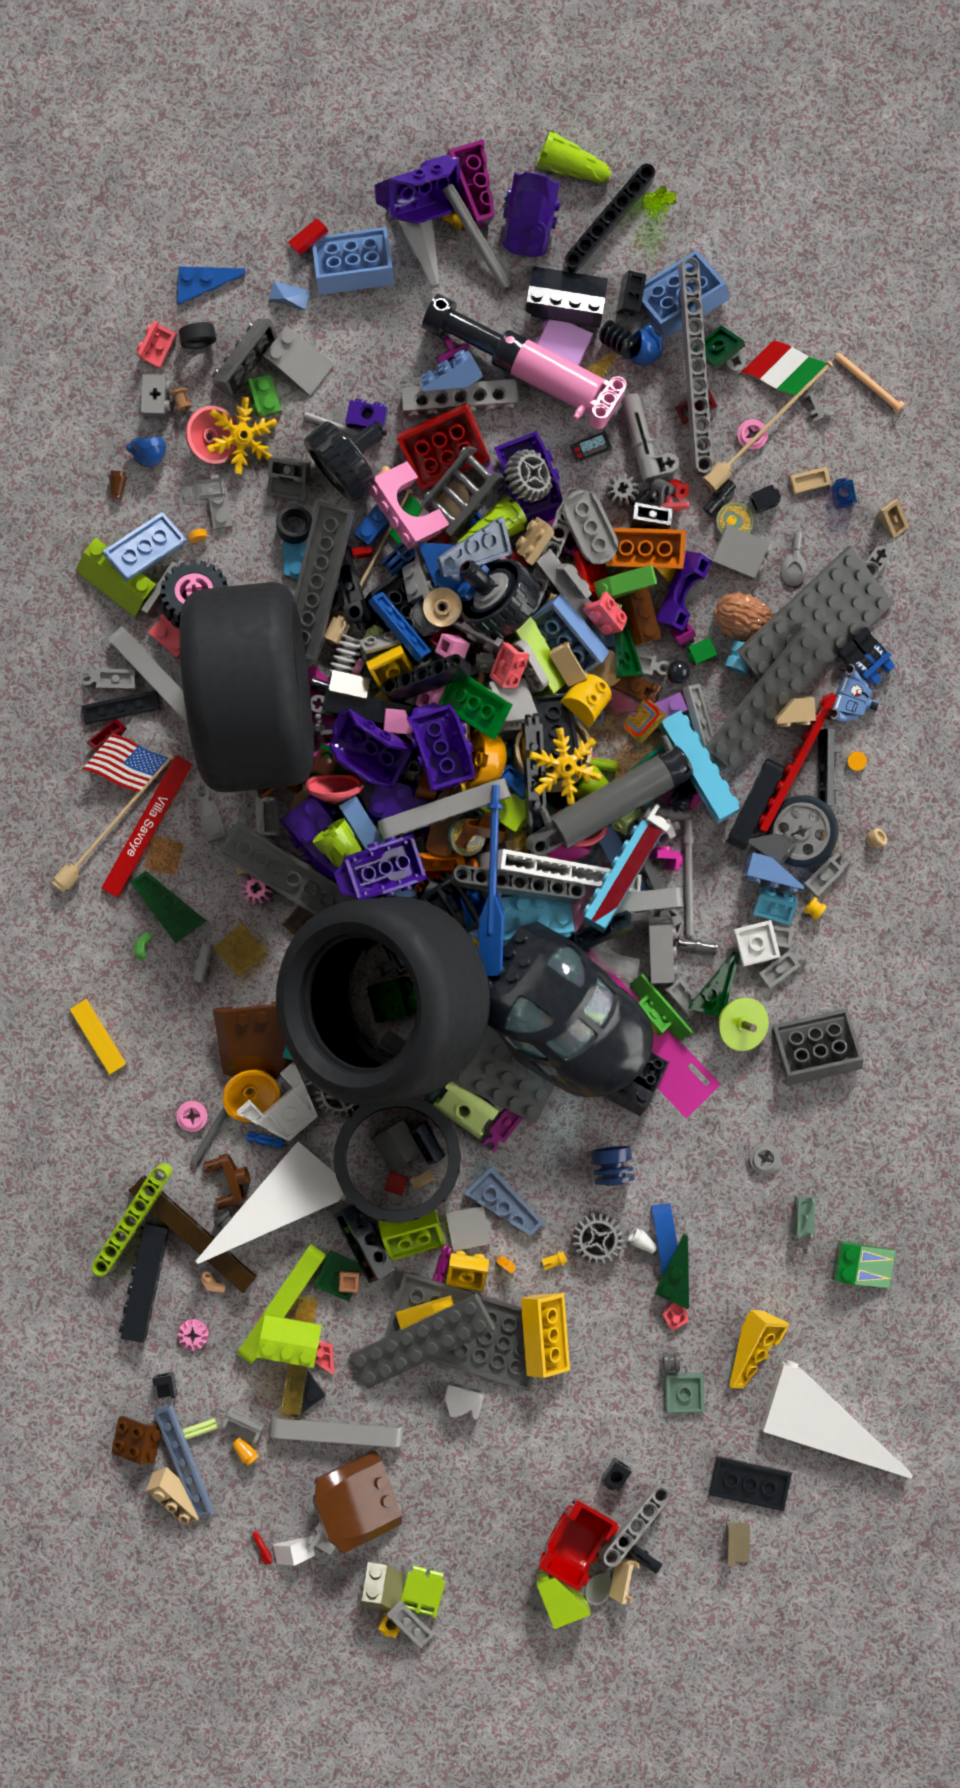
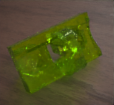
[642,186,677,218]

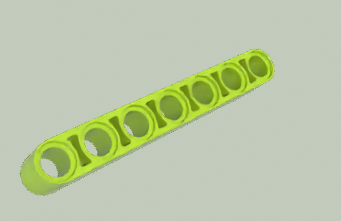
[92,1163,173,1276]
[236,1244,326,1365]

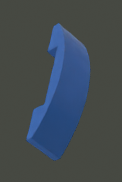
[651,1203,677,1275]

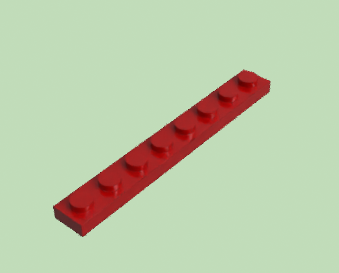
[757,693,838,833]

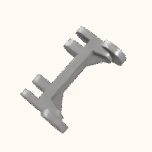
[801,379,834,423]

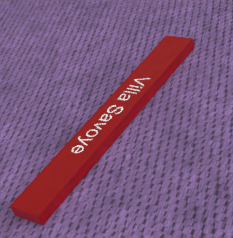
[101,755,193,898]

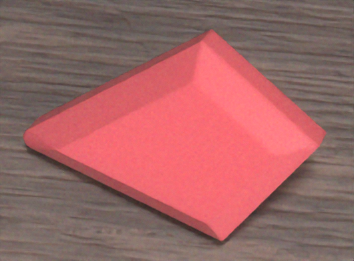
[659,496,689,512]
[662,1302,689,1331]
[315,1341,334,1374]

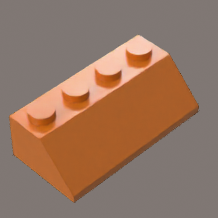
[606,528,687,569]

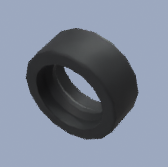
[178,322,217,349]
[276,505,312,544]

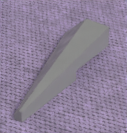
[396,219,439,288]

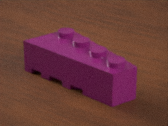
[447,139,495,228]

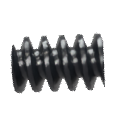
[599,320,641,359]

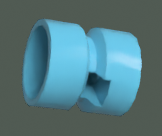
[725,641,750,675]

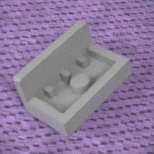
[359,632,402,663]

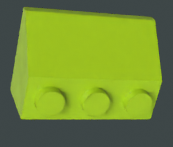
[378,1210,446,1261]
[256,1314,322,1368]

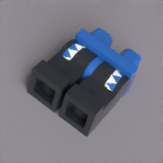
[838,627,895,686]

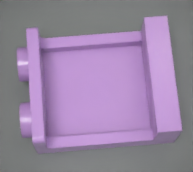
[534,319,593,366]

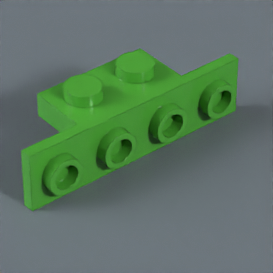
[630,973,693,1041]

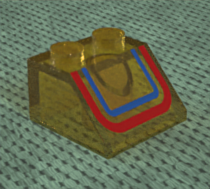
[623,699,668,744]

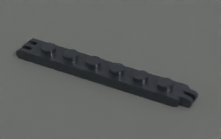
[522,713,549,855]

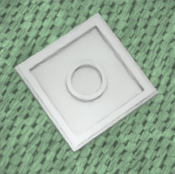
[733,920,780,967]

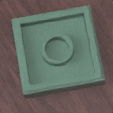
[665,1373,705,1413]

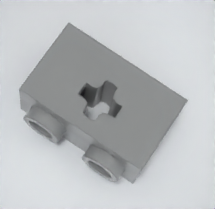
[141,374,171,418]

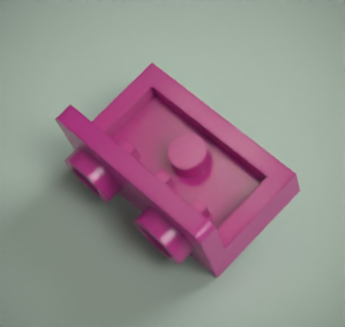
[649,846,682,871]

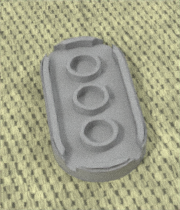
[562,490,618,564]

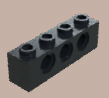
[333,1204,395,1283]

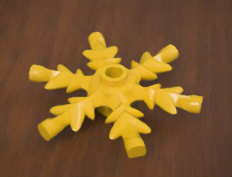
[206,397,277,475]
[529,728,601,805]

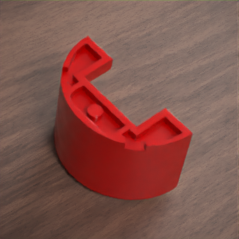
[538,1498,619,1591]

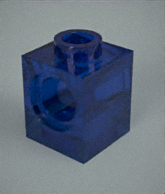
[831,478,857,509]

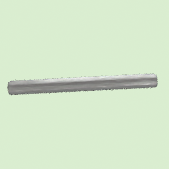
[443,184,511,290]

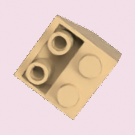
[774,696,816,727]

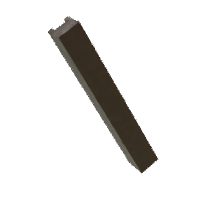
[128,1175,257,1293]

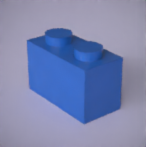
[354,504,390,547]

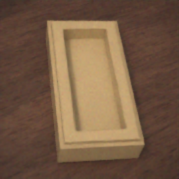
[789,467,831,495]

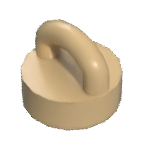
[866,828,887,849]

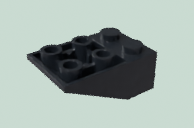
[606,1052,669,1116]

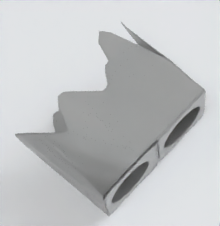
[439,1382,484,1419]

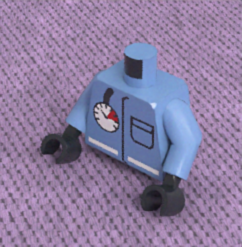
[825,662,879,723]

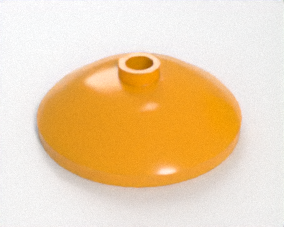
[222,1070,280,1122]

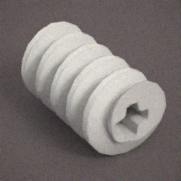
[330,634,361,674]

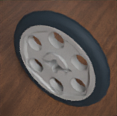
[767,795,839,868]

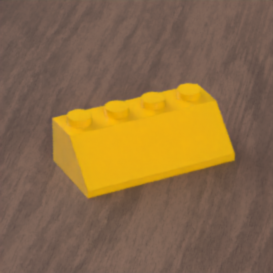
[521,1293,570,1378]

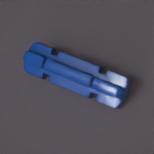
[246,1131,284,1149]

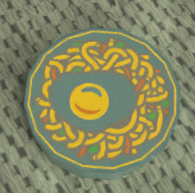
[716,502,754,535]
[448,817,486,857]

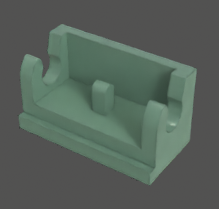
[794,1196,815,1237]

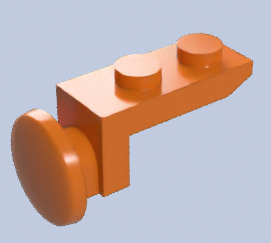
[419,852,478,880]

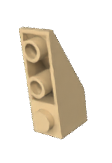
[146,1467,198,1525]

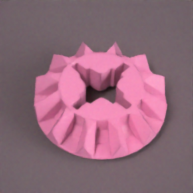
[737,419,768,450]
[177,1101,208,1132]
[177,1319,209,1351]

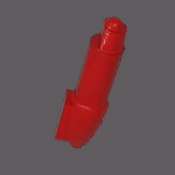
[252,1531,273,1565]

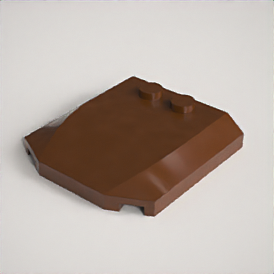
[213,1001,297,1077]
[313,1451,402,1554]

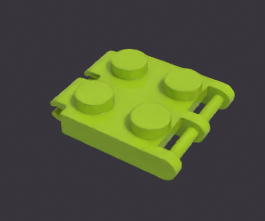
[401,1565,445,1619]

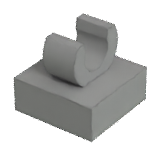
[660,818,681,842]

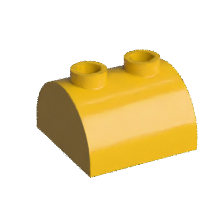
[366,645,413,693]
[561,674,612,728]
[446,1251,489,1292]

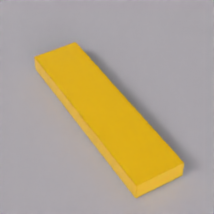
[70,999,127,1074]

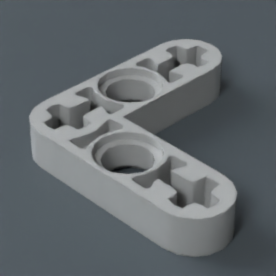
[512,639,549,693]

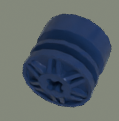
[591,1146,635,1186]

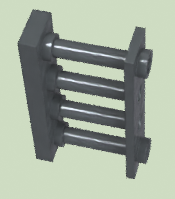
[420,446,506,537]

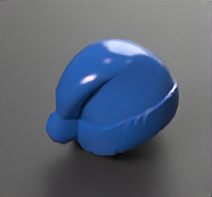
[630,324,663,365]
[126,437,166,467]

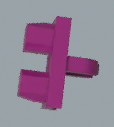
[435,336,471,363]

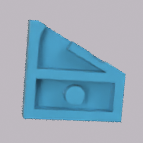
[283,540,307,581]

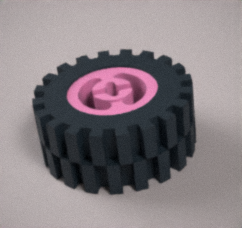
[160,560,228,628]

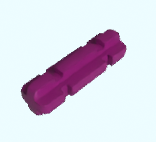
[433,1245,453,1283]

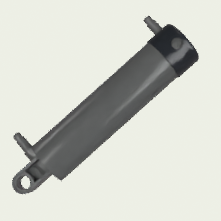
[526,735,694,856]

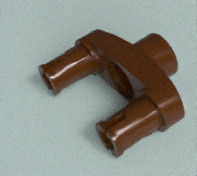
[455,812,507,852]
[203,1153,251,1210]

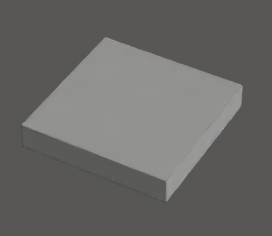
[446,1205,491,1251]

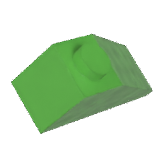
[594,565,657,600]

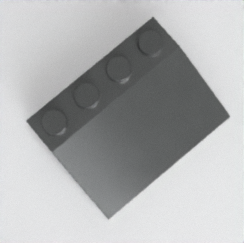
[212,319,277,398]
[773,1009,864,1086]

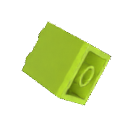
[478,794,526,836]
[536,1569,591,1629]

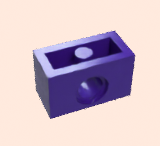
[345,398,388,430]

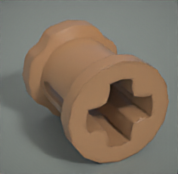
[170,387,192,412]

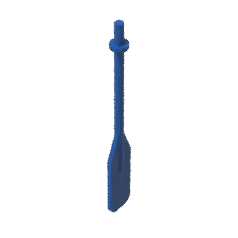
[478,785,504,976]

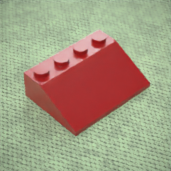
[397,402,491,490]

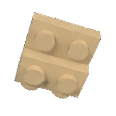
[516,517,554,565]

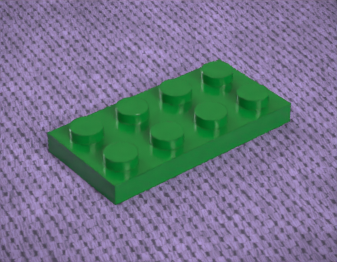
[438,676,513,739]

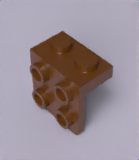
[112,1416,161,1464]

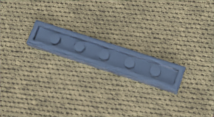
[153,1404,214,1518]

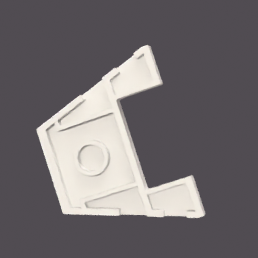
[237,1062,318,1141]

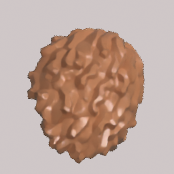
[713,591,773,641]

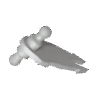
[314,714,333,748]

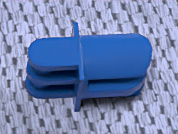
[381,542,415,576]

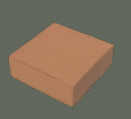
[339,1271,360,1293]

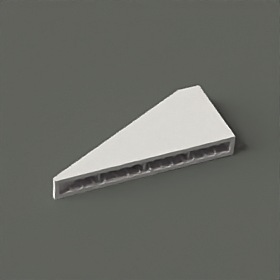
[474,849,642,893]
[195,1142,346,1264]
[761,1360,913,1479]

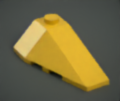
[729,1310,790,1389]

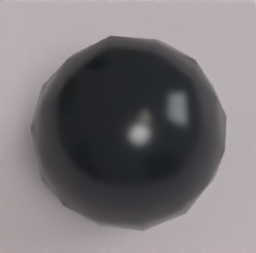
[667,660,690,684]

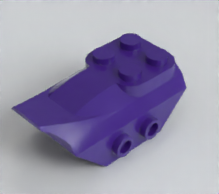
[374,155,461,224]
[502,171,561,257]
[494,431,563,522]
[406,702,476,791]
[329,708,414,788]
[367,777,442,837]
[279,795,363,878]
[334,834,427,900]

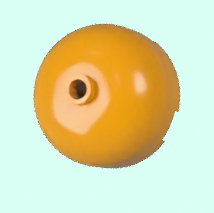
[464,729,507,787]

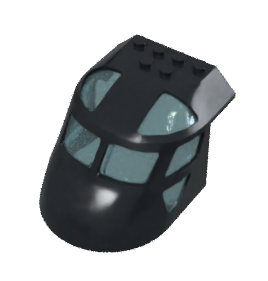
[487,921,654,1097]

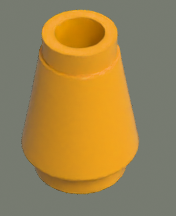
[232,1437,259,1467]

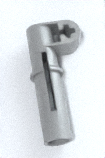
[621,393,679,482]

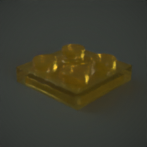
[213,923,268,977]

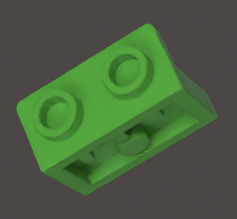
[246,374,282,418]

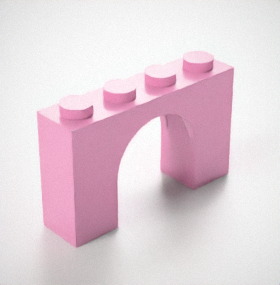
[368,462,449,550]

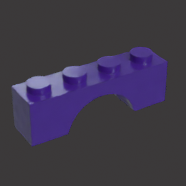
[656,551,712,632]

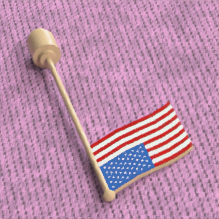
[52,734,174,892]

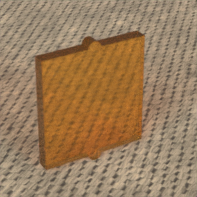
[145,835,184,876]

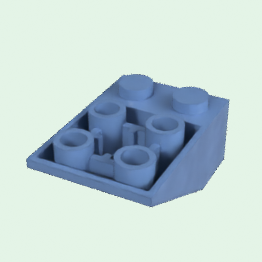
[420,349,482,391]
[743,853,804,893]

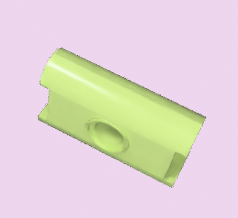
[433,1081,499,1139]

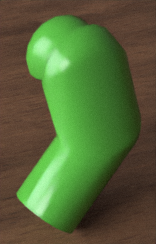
[134,931,153,960]

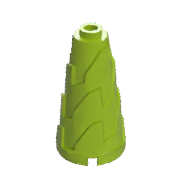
[536,130,612,184]
[456,496,528,544]
[313,818,362,868]

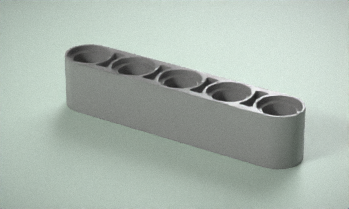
[587,888,683,915]
[601,1485,670,1567]

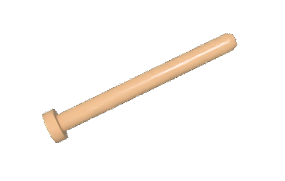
[835,353,905,414]

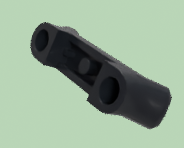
[338,546,374,630]

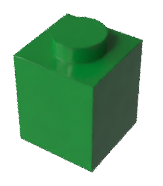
[686,637,717,666]

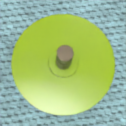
[718,997,769,1051]

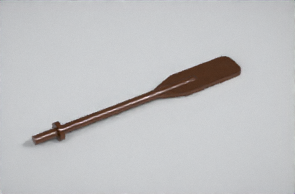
[426,672,487,857]

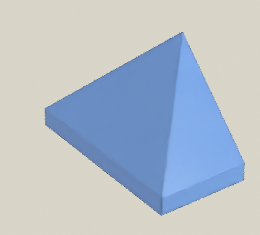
[269,281,310,310]

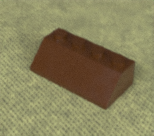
[607,567,661,648]

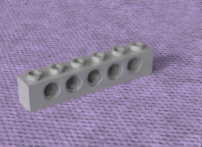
[402,379,518,417]

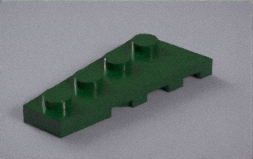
[130,871,207,944]

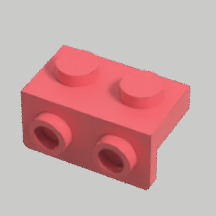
[137,320,177,369]
[583,592,627,636]

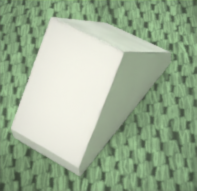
[273,1536,315,1566]

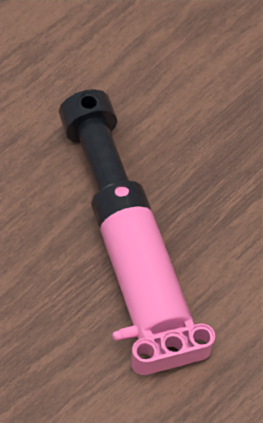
[422,293,627,429]

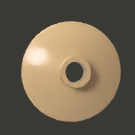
[423,587,462,627]

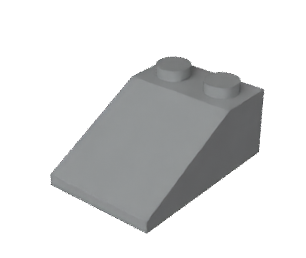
[263,325,334,396]

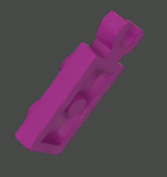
[482,1108,523,1152]

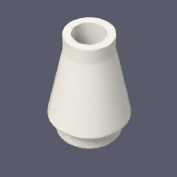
[628,1228,658,1254]

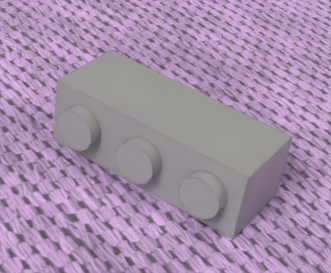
[647,922,678,984]

